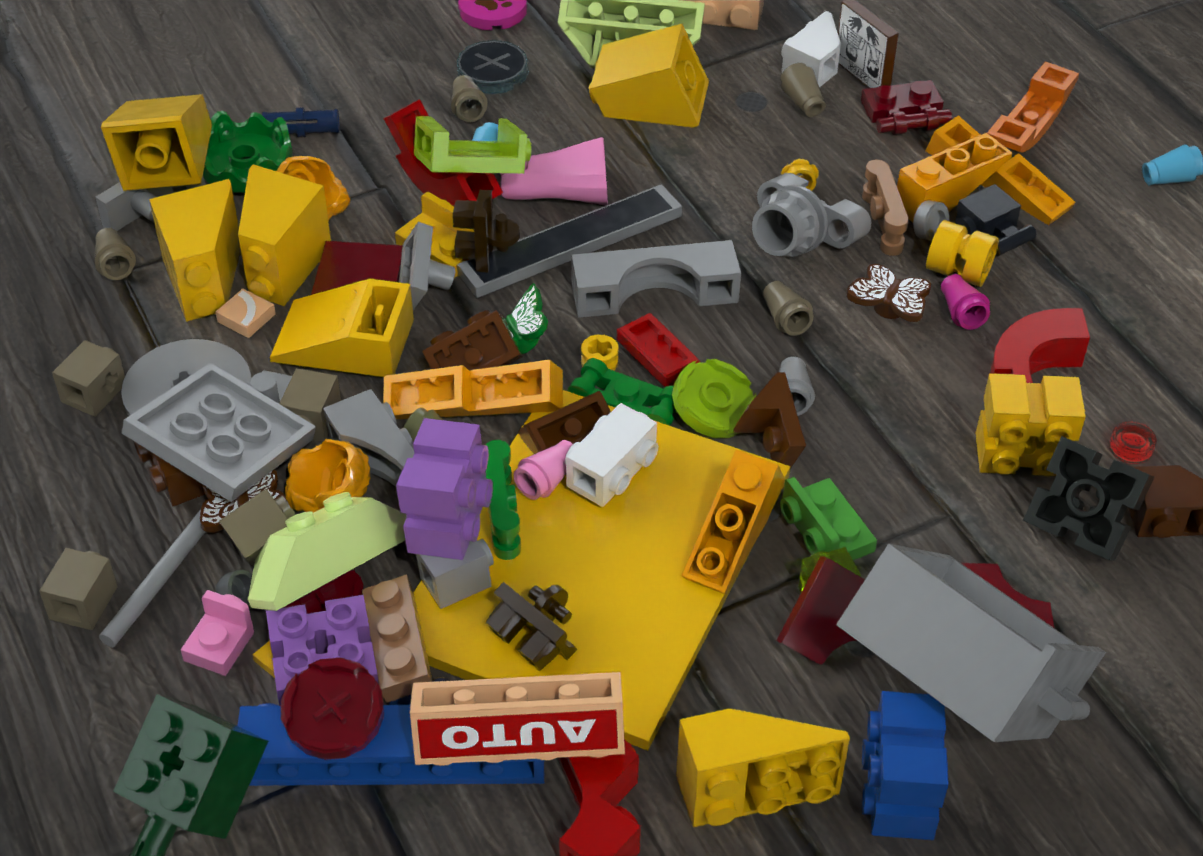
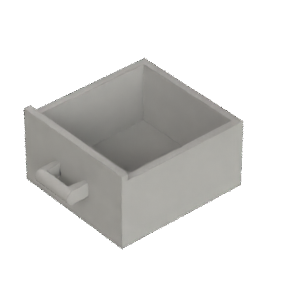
[836,544,1106,742]

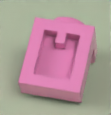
[181,590,254,676]

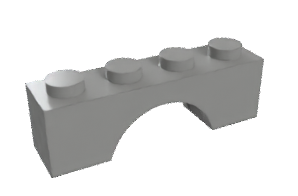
[571,240,741,318]

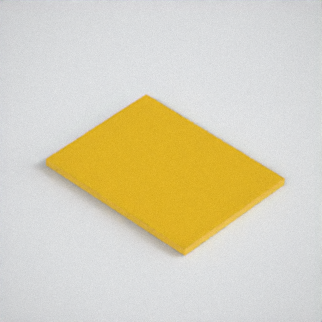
[414,390,790,751]

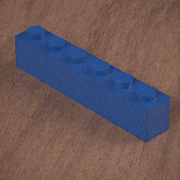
[237,703,545,786]

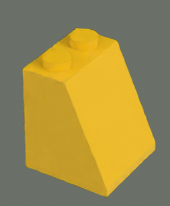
[589,24,709,127]
[101,94,212,191]
[238,164,331,306]
[149,179,241,322]

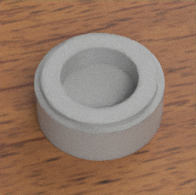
[913,200,949,241]

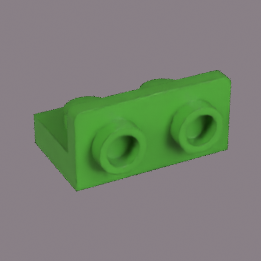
[780,477,877,565]

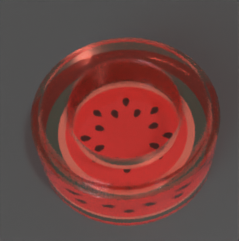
[1109,421,1157,464]

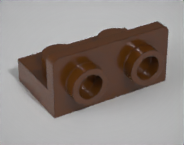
[422,310,523,370]

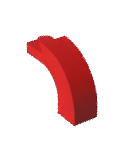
[383,99,503,206]
[990,308,1090,383]

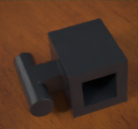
[955,184,1037,256]

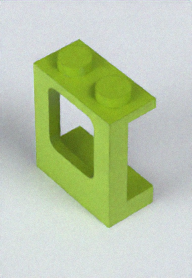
[414,116,531,174]

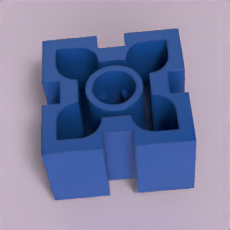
[861,691,948,840]

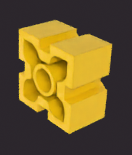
[975,373,1086,476]

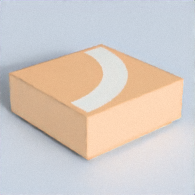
[215,288,276,338]

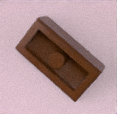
[518,391,611,454]

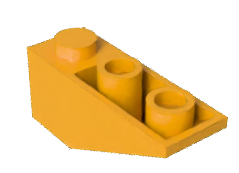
[897,133,1012,222]
[682,449,785,594]

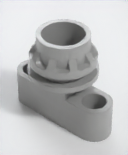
[752,173,871,257]

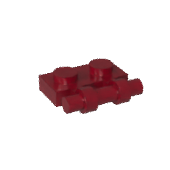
[861,80,952,135]

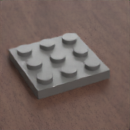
[122,362,316,502]

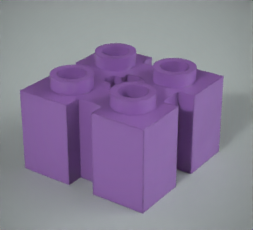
[396,418,493,560]
[266,595,379,706]

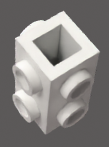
[565,403,659,507]

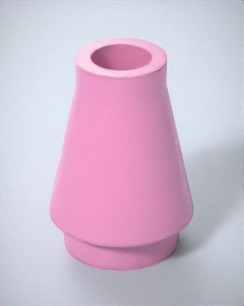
[514,440,573,500]

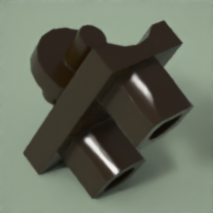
[452,189,520,273]
[485,582,577,671]

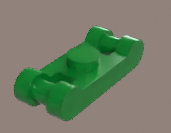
[567,358,678,426]
[485,440,521,560]

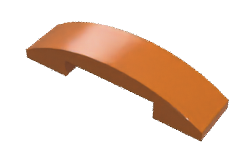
[987,61,1079,152]

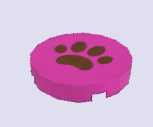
[458,0,527,30]

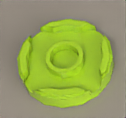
[672,359,757,438]

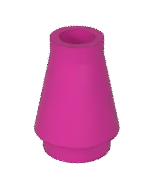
[941,274,990,330]

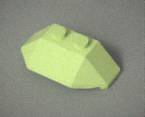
[558,0,705,68]
[248,492,407,611]

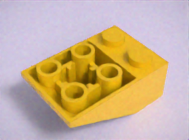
[270,279,414,377]
[676,708,850,827]

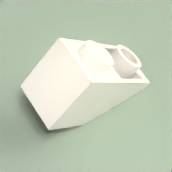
[781,11,841,88]

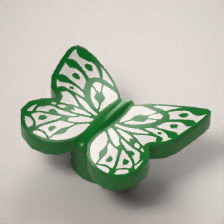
[505,283,548,354]

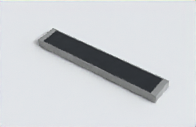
[457,184,682,298]

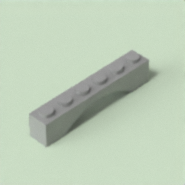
[323,389,494,609]

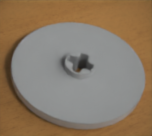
[121,339,252,416]

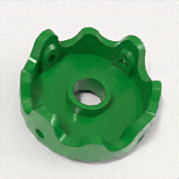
[203,110,293,193]

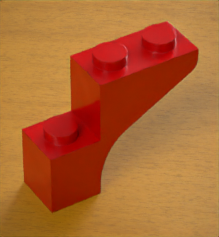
[557,739,641,856]

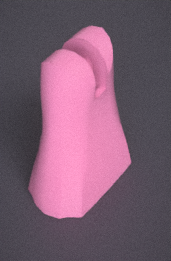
[500,137,608,206]

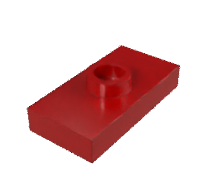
[616,313,701,387]

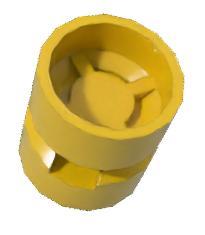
[926,220,999,287]

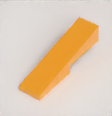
[925,115,1075,226]
[383,360,563,419]

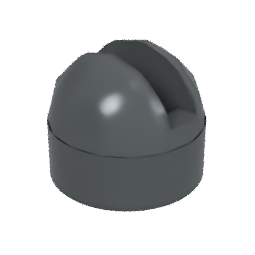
[216,569,252,606]

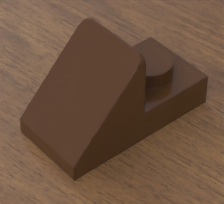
[733,372,806,469]

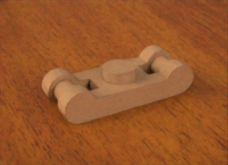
[862,160,908,256]

